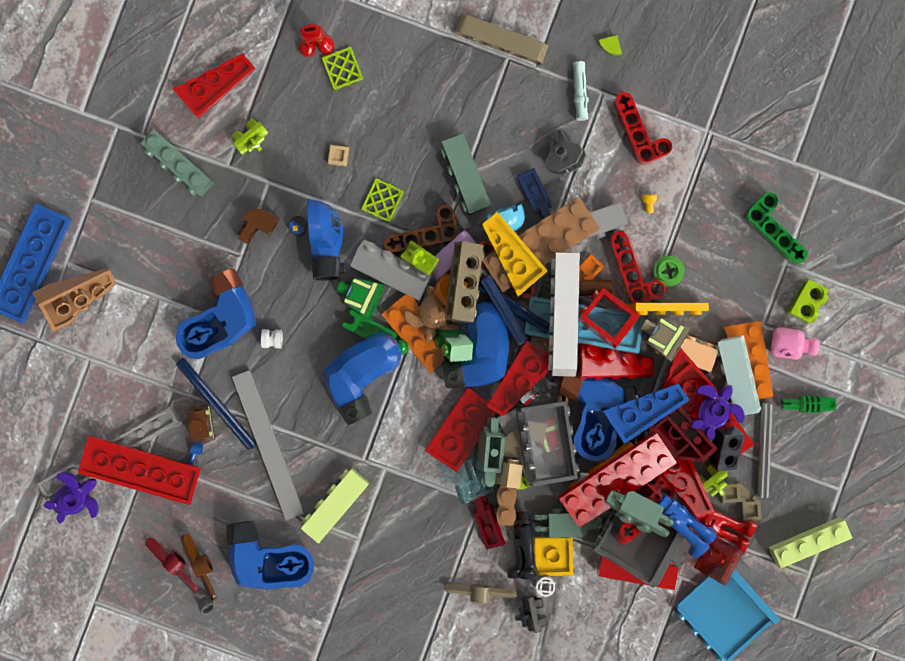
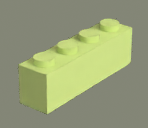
[301,468,370,544]
[768,518,852,568]

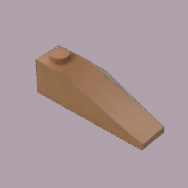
[32,268,116,332]

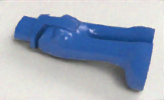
[657,494,717,559]

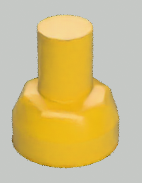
[641,194,657,213]

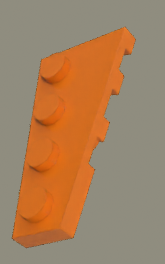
[381,294,445,373]

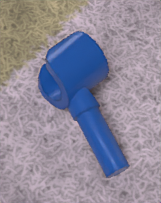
[188,443,203,465]

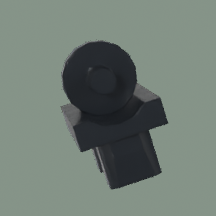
[515,596,548,633]

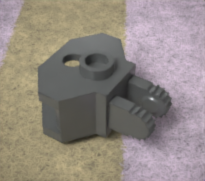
[545,129,587,176]

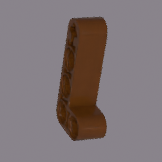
[384,205,458,253]

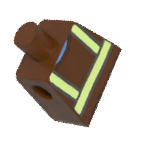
[186,405,215,443]

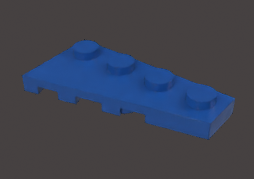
[602,383,689,444]

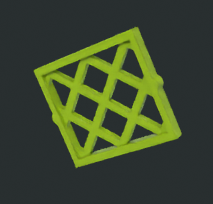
[322,47,363,90]
[361,178,404,223]

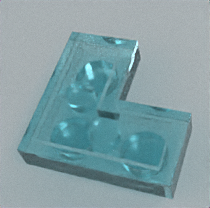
[455,456,494,504]

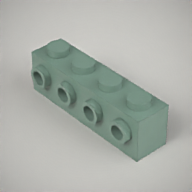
[141,129,214,197]
[440,134,491,215]

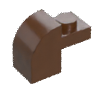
[238,209,280,244]

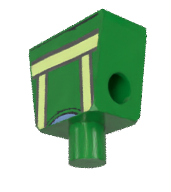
[337,278,385,319]

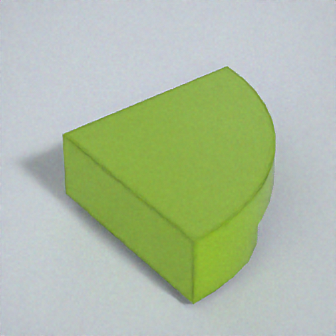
[598,35,622,56]

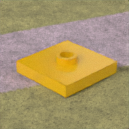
[534,536,573,576]

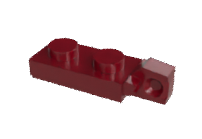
[474,494,505,550]

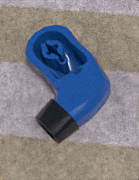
[226,521,314,590]

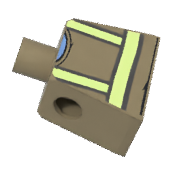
[640,318,691,361]

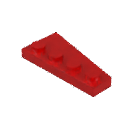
[661,460,715,520]

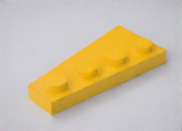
[482,212,548,296]
[626,303,709,315]

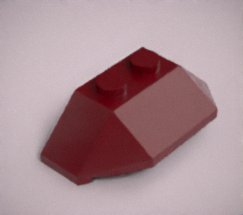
[649,406,718,462]

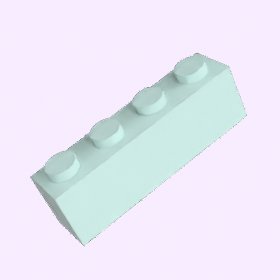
[716,335,761,415]

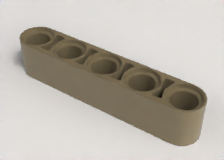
[454,14,549,65]

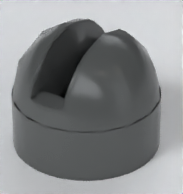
[198,597,215,615]

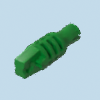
[781,396,837,413]

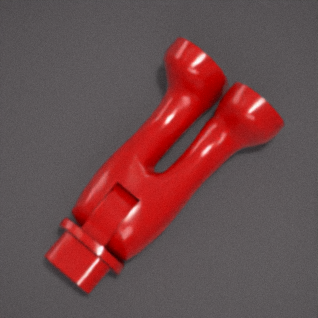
[298,24,334,57]
[697,511,757,555]

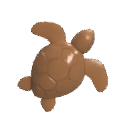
[404,285,460,342]

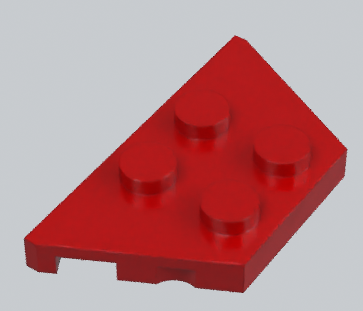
[662,347,729,414]

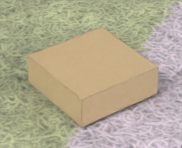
[327,145,349,167]

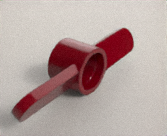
[145,538,198,593]

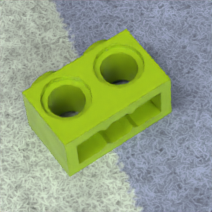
[786,279,829,324]

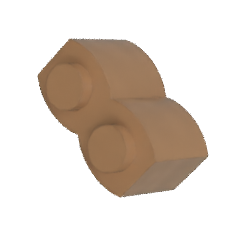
[496,484,516,526]

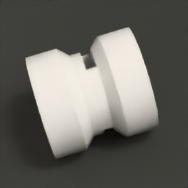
[261,329,283,349]
[535,576,555,597]

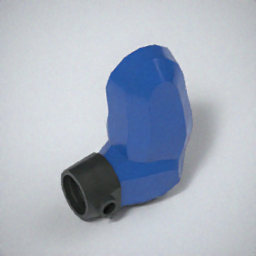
[442,300,509,388]

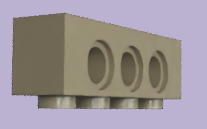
[445,241,484,323]

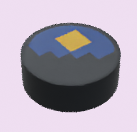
[288,216,308,236]

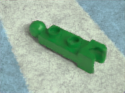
[342,309,409,355]

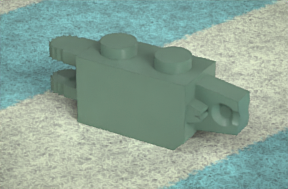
[476,417,505,487]
[605,491,674,537]
[533,508,602,537]

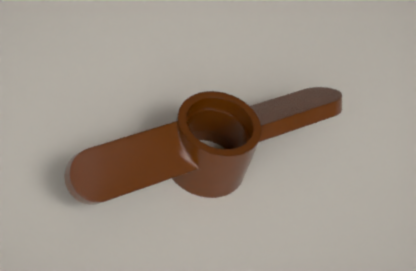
[181,533,217,601]

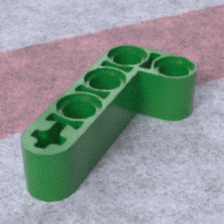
[744,192,808,264]

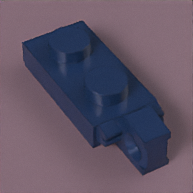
[517,168,552,219]

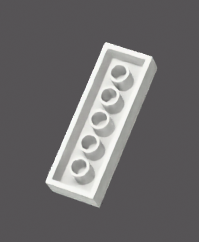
[548,253,580,377]

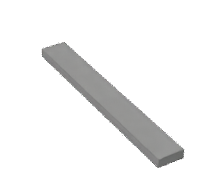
[232,370,305,520]
[36,406,180,500]

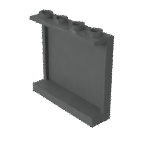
[593,489,690,588]

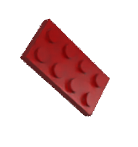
[425,388,497,473]

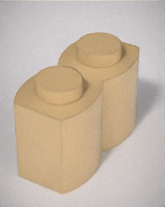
[495,456,523,488]

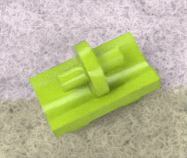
[231,119,269,155]
[401,241,439,275]
[698,465,728,497]

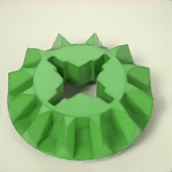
[654,256,684,286]

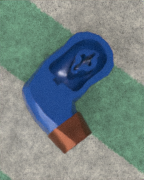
[175,269,256,359]
[558,369,624,461]

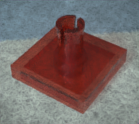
[694,536,744,586]

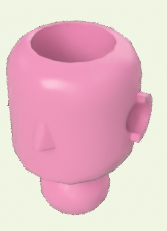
[771,327,820,360]

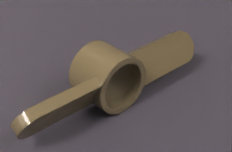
[444,582,517,603]

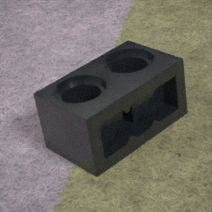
[707,426,745,471]

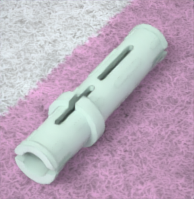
[573,61,589,121]

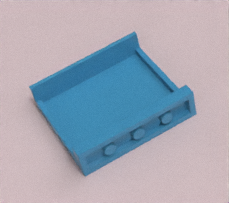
[675,560,781,661]

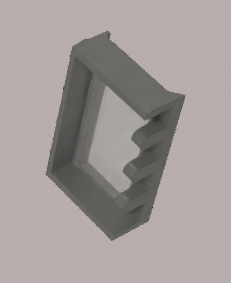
[515,401,579,487]

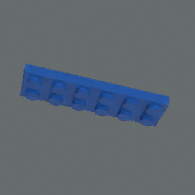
[0,203,72,324]

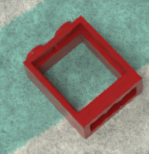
[578,288,640,349]

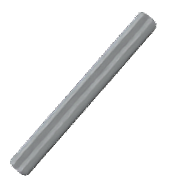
[757,403,773,498]

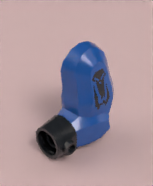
[307,199,345,281]

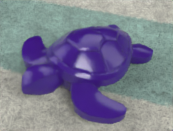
[691,385,745,440]
[44,472,99,524]

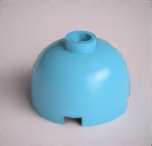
[485,204,525,234]

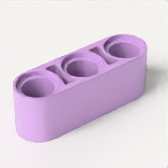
[431,230,477,281]

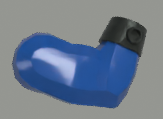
[323,333,402,425]

